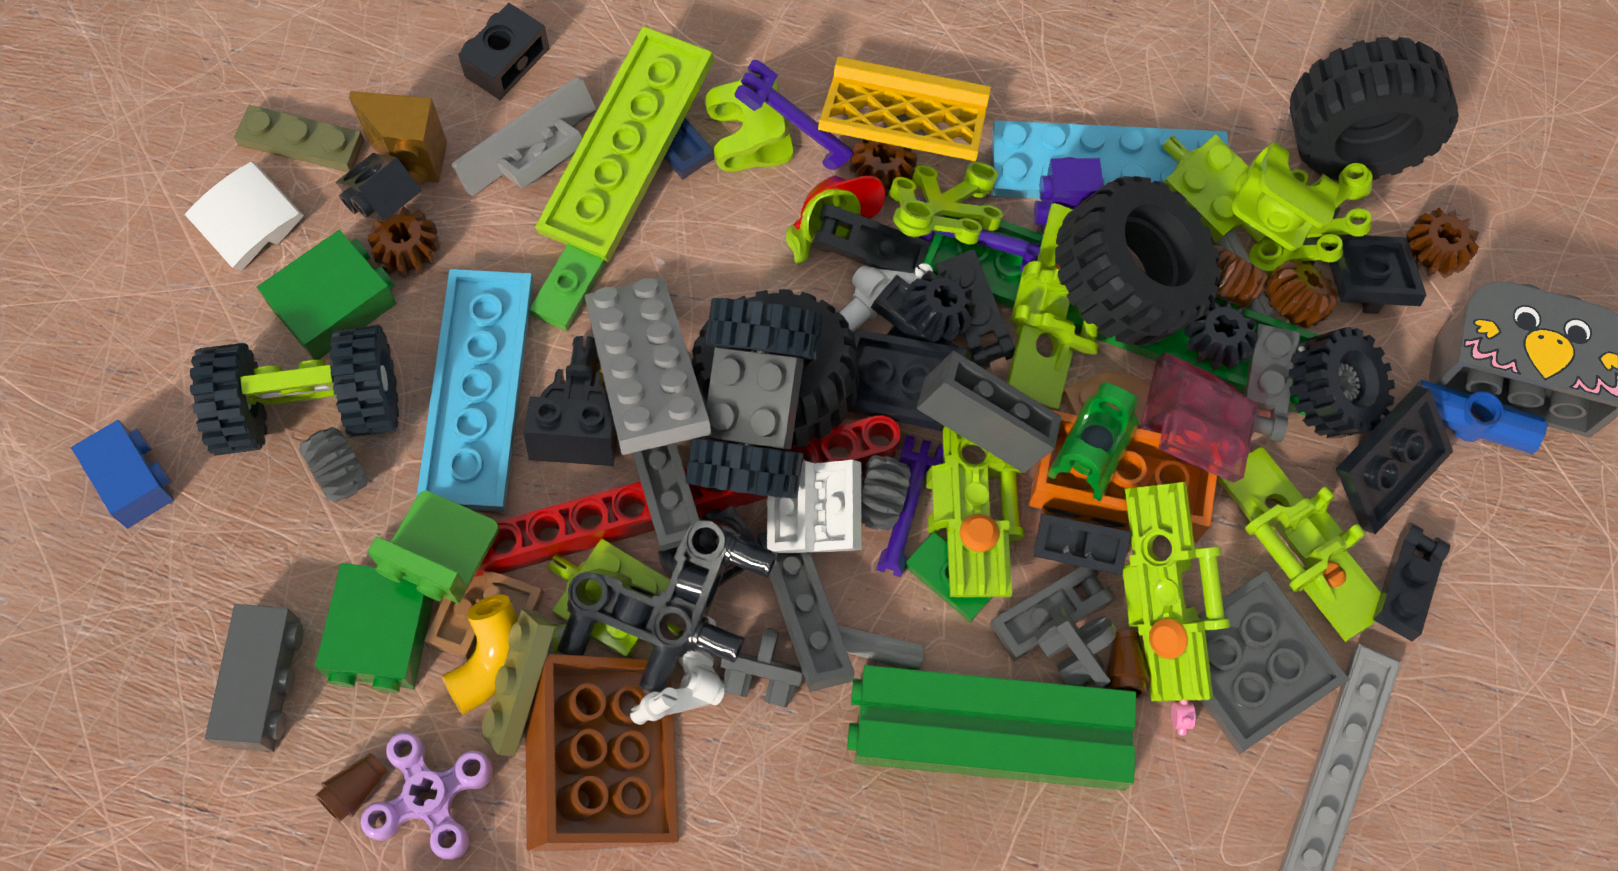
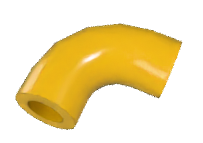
[442,594,518,715]

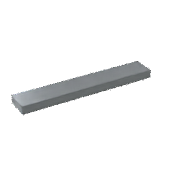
[1278,644,1401,871]

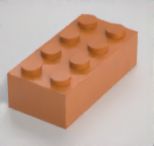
[1028,410,1221,543]

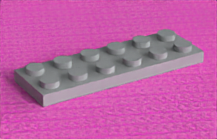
[584,277,712,455]

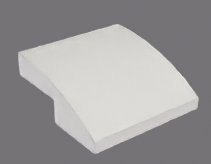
[185,161,304,271]
[767,460,862,553]

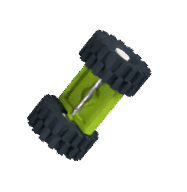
[190,325,399,456]

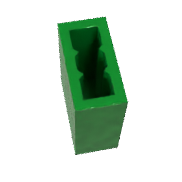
[257,229,397,360]
[315,563,434,694]

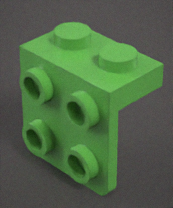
[367,491,499,604]

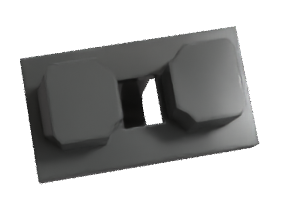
[1035,602,1117,688]
[720,628,804,707]

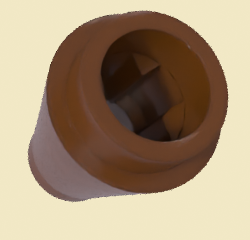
[1107,630,1151,699]
[315,753,388,822]

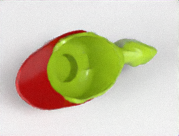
[785,176,885,265]

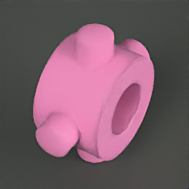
[1171,700,1196,735]

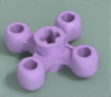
[360,732,494,861]

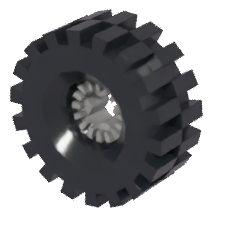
[1288,327,1395,439]

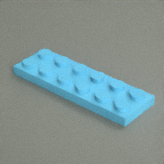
[992,120,1228,199]
[416,269,534,512]

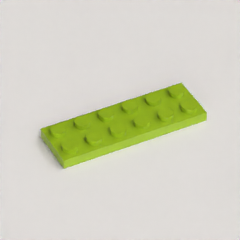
[535,26,715,262]

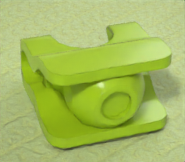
[705,79,794,172]
[1232,141,1340,251]

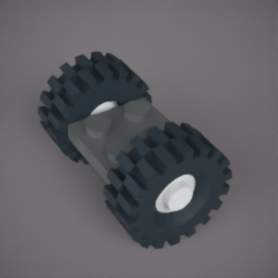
[686,298,823,498]

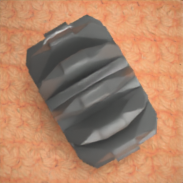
[299,427,367,503]
[861,455,911,531]

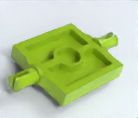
[1161,134,1266,243]
[548,538,683,658]

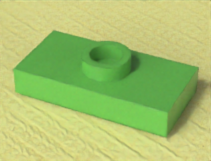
[529,244,605,332]

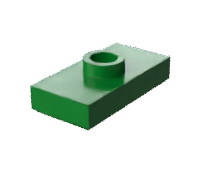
[904,532,993,623]

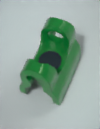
[1047,382,1139,501]

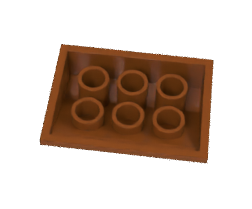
[525,654,678,851]

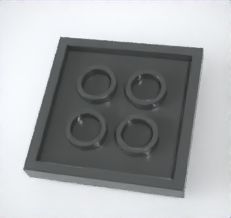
[1198,570,1349,754]

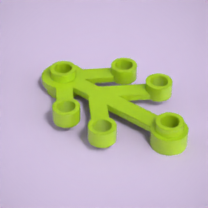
[889,162,1003,244]
[1249,163,1373,277]

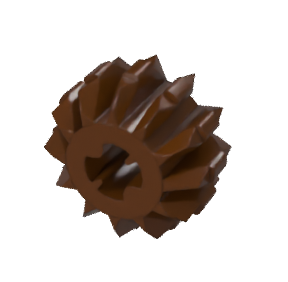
[849,139,917,198]
[368,206,441,279]
[1406,208,1479,279]
[1213,245,1268,307]
[1264,259,1338,329]

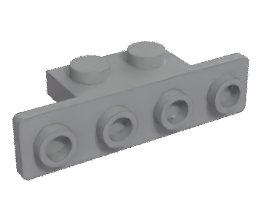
[452,77,596,196]

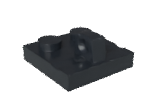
[1325,234,1427,314]

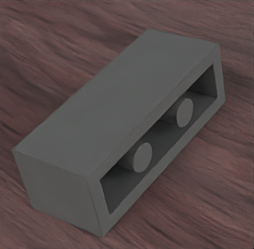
[916,351,1062,473]
[205,604,303,752]

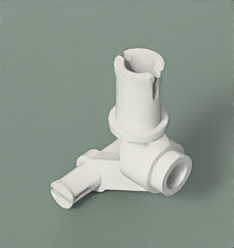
[839,264,933,333]
[630,617,725,725]

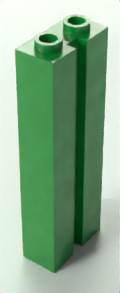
[847,665,1136,791]

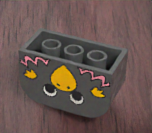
[1428,281,1618,438]

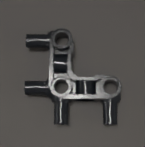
[557,518,778,692]

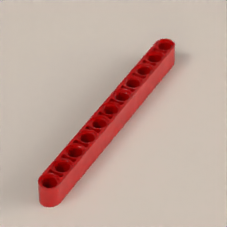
[474,415,901,577]

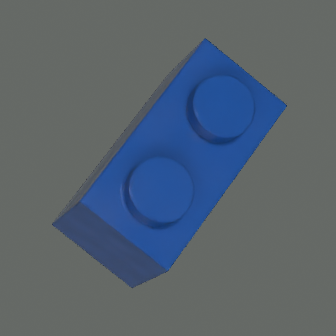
[71,420,174,529]

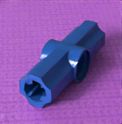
[1415,380,1548,454]

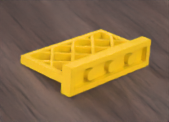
[818,56,991,161]

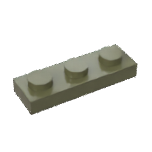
[234,105,364,172]
[482,609,555,757]

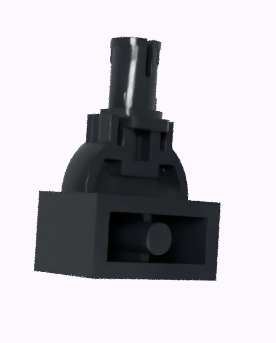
[523,336,618,466]

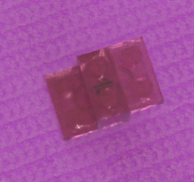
[1141,352,1258,483]

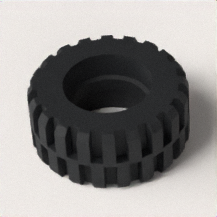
[1289,37,1459,180]
[1055,176,1221,346]
[692,289,859,450]

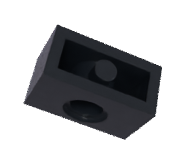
[458,3,550,100]

